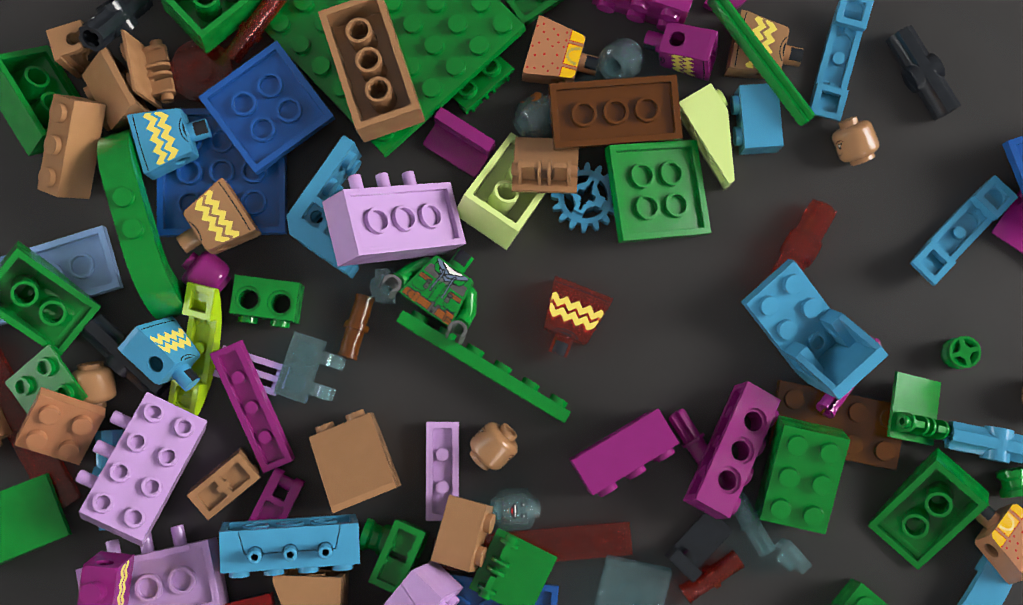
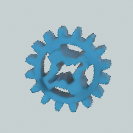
[551,162,614,233]

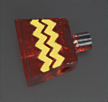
[543,276,613,358]

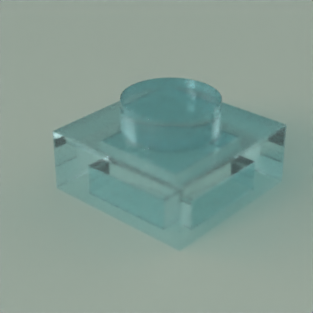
[370,268,396,305]
[774,538,813,574]

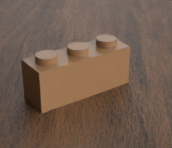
[37,94,106,199]

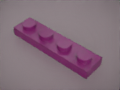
[210,340,295,473]

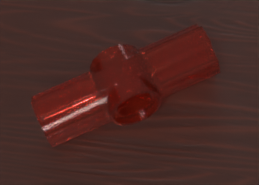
[767,199,837,278]

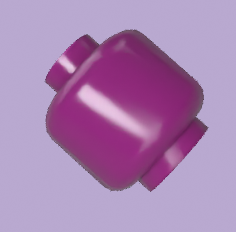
[181,250,231,293]

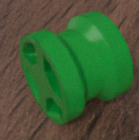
[940,336,981,369]
[995,467,1023,498]
[359,518,392,556]

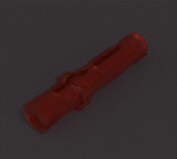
[223,0,287,63]

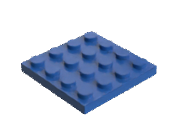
[157,108,288,237]

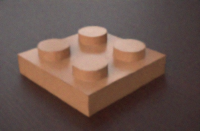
[14,387,106,465]

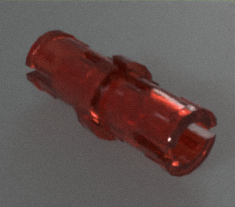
[679,550,745,604]

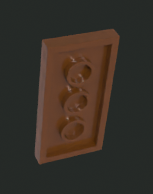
[548,74,683,150]
[766,380,902,470]

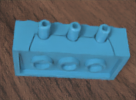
[219,514,360,578]

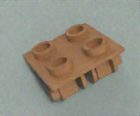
[120,29,176,109]
[511,137,579,194]

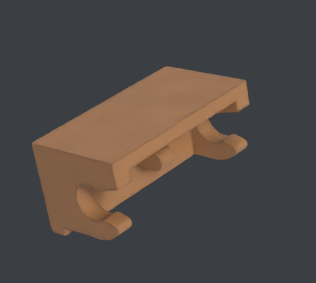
[46,20,93,79]
[186,447,260,520]

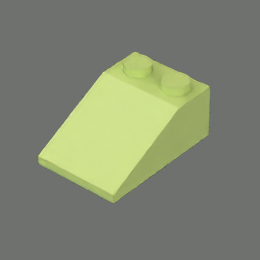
[457,132,546,250]

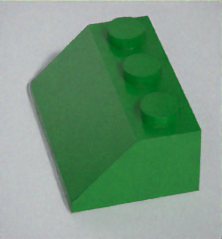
[0,45,81,156]

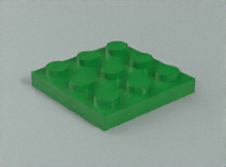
[604,140,711,243]

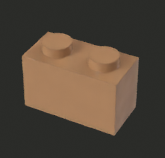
[431,495,496,572]

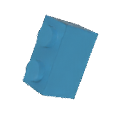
[730,83,784,155]

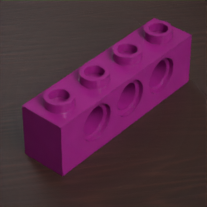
[683,381,781,519]

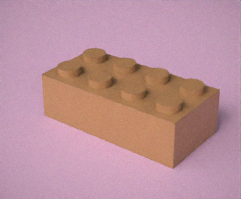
[318,0,425,142]

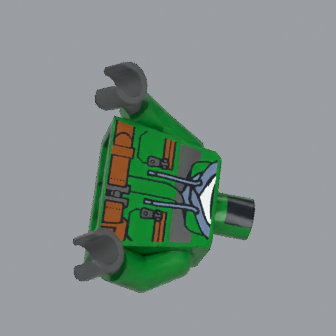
[378,248,477,344]

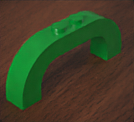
[97,129,186,320]

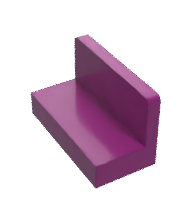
[423,107,496,178]

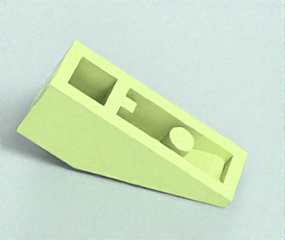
[679,83,735,189]

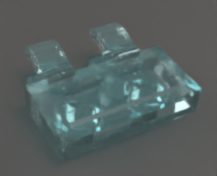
[273,331,346,403]

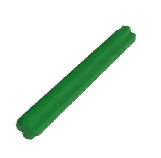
[707,0,815,126]

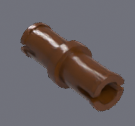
[337,293,375,361]

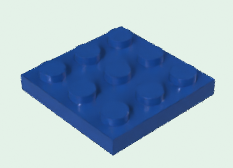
[199,40,335,176]

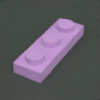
[426,422,459,521]

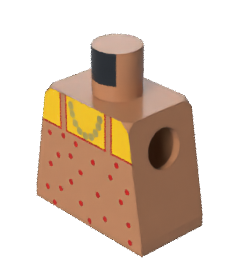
[522,15,600,84]
[975,503,1023,585]

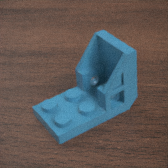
[286,135,362,279]
[741,259,888,400]

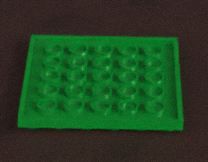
[259,0,526,158]

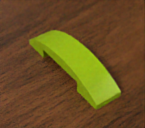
[168,282,222,416]

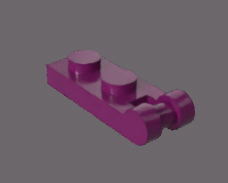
[248,467,306,521]

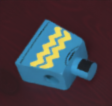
[127,108,212,180]
[118,316,200,391]

